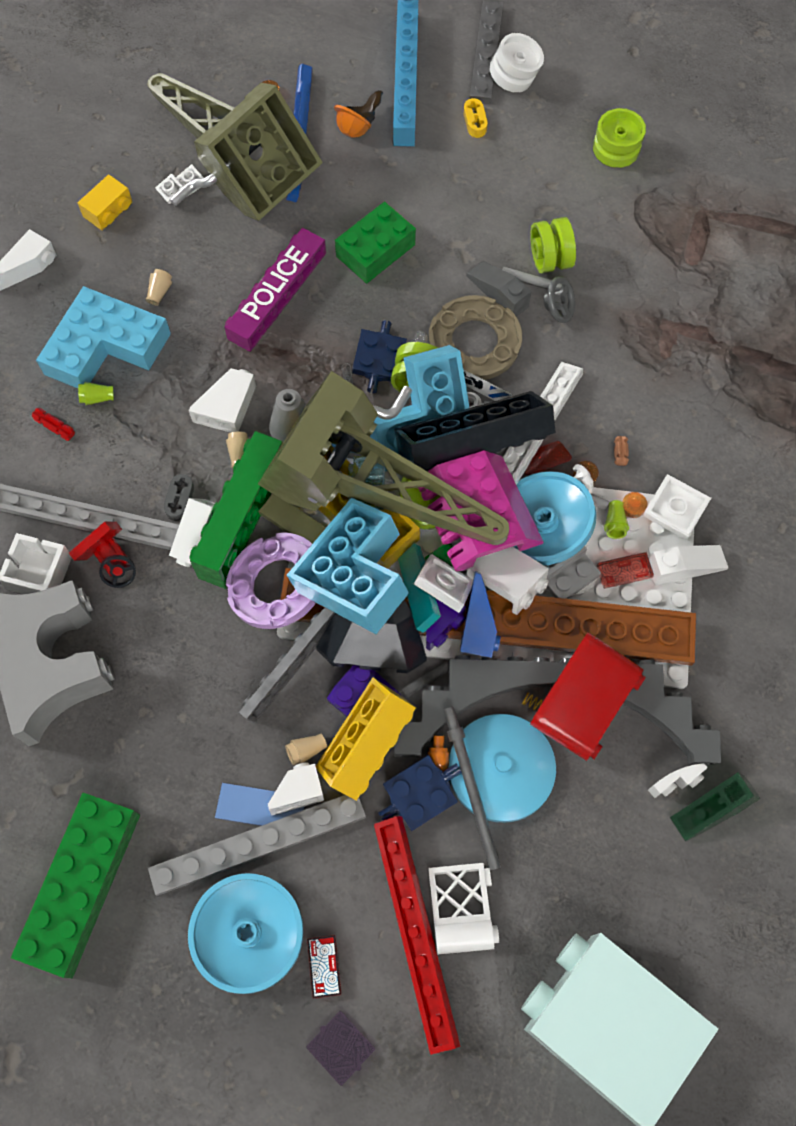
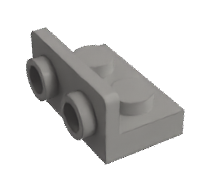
[546,546,601,599]

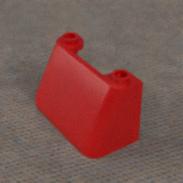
[530,632,646,761]

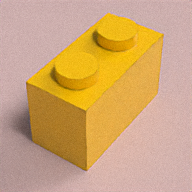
[77,174,133,230]

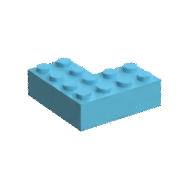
[36,286,171,388]
[370,345,470,472]
[287,498,409,634]

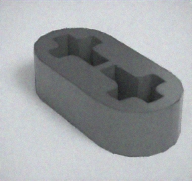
[164,474,194,521]

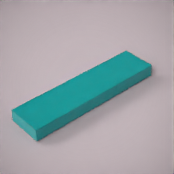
[398,543,441,633]

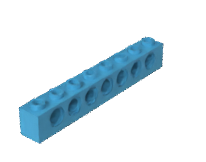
[393,0,418,146]

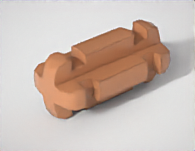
[614,436,629,466]

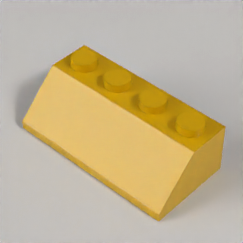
[316,677,416,801]

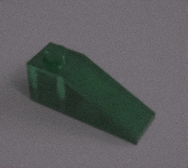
[670,772,761,842]

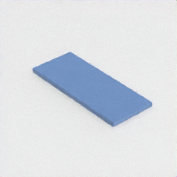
[215,783,304,826]

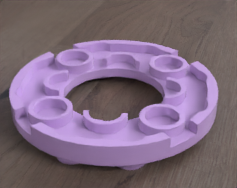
[226,533,316,629]

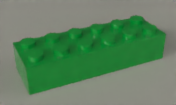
[189,431,283,589]
[11,793,140,979]

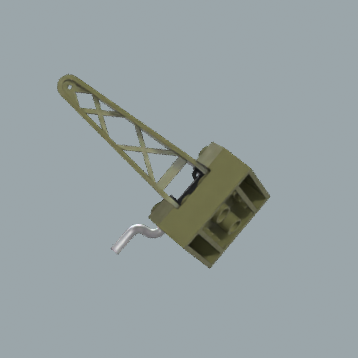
[147,73,323,221]
[258,371,509,545]

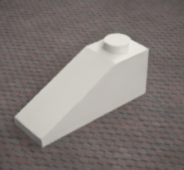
[0,229,57,291]
[647,545,728,586]

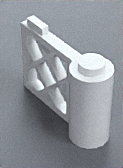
[428,863,499,955]

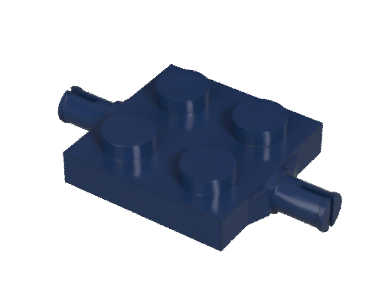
[352,320,407,394]
[378,755,462,831]

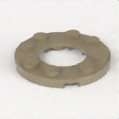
[429,295,522,380]

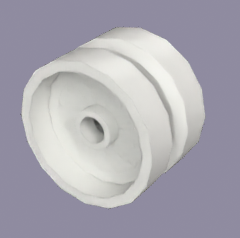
[489,33,544,92]

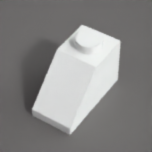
[268,763,324,816]

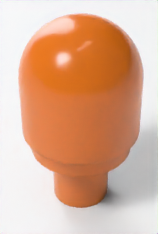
[428,736,449,771]

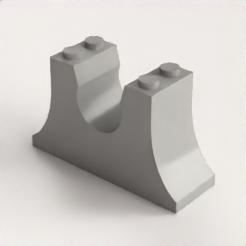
[0,580,115,746]

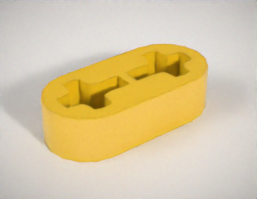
[464,98,488,138]

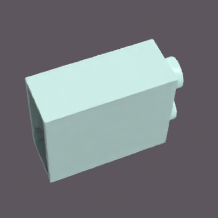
[521,933,718,1126]

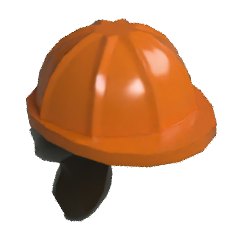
[334,90,383,138]

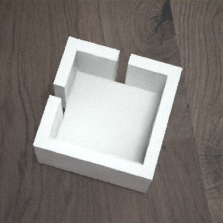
[0,533,72,594]

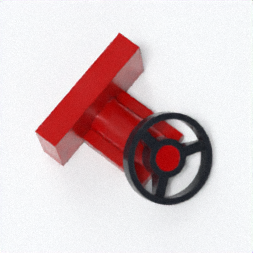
[69,521,136,588]

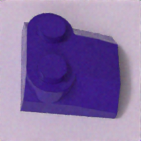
[327,665,401,717]

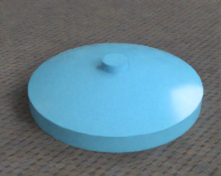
[513,472,596,566]
[448,714,556,823]
[188,873,304,994]

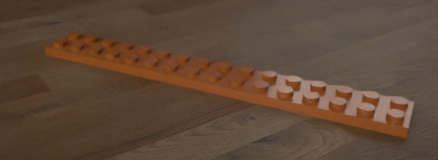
[280,568,696,666]

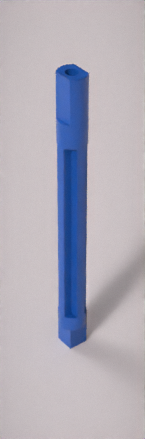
[286,64,313,202]

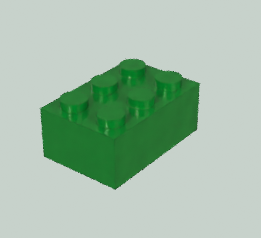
[335,201,416,284]

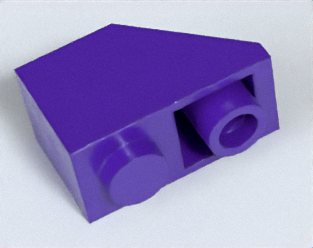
[425,599,466,651]

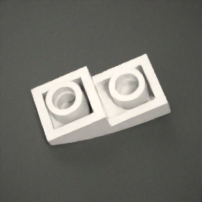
[155,164,204,204]
[648,763,708,798]

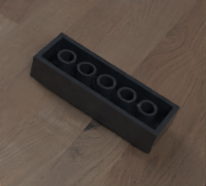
[394,391,556,472]

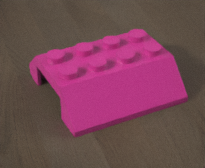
[418,451,544,572]

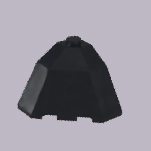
[316,600,427,674]

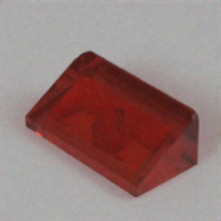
[523,441,572,476]

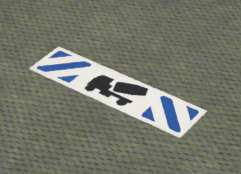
[463,370,512,401]

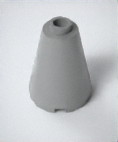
[269,389,307,442]

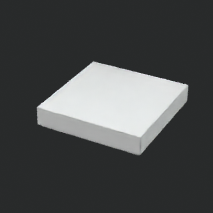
[643,474,711,540]
[414,554,473,613]

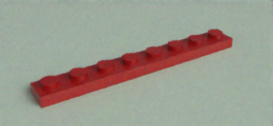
[374,816,461,1055]

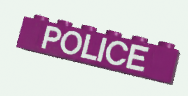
[224,228,326,352]

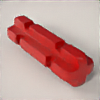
[31,408,75,441]

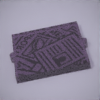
[306,1011,375,1086]

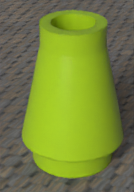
[78,382,114,405]
[604,500,629,539]

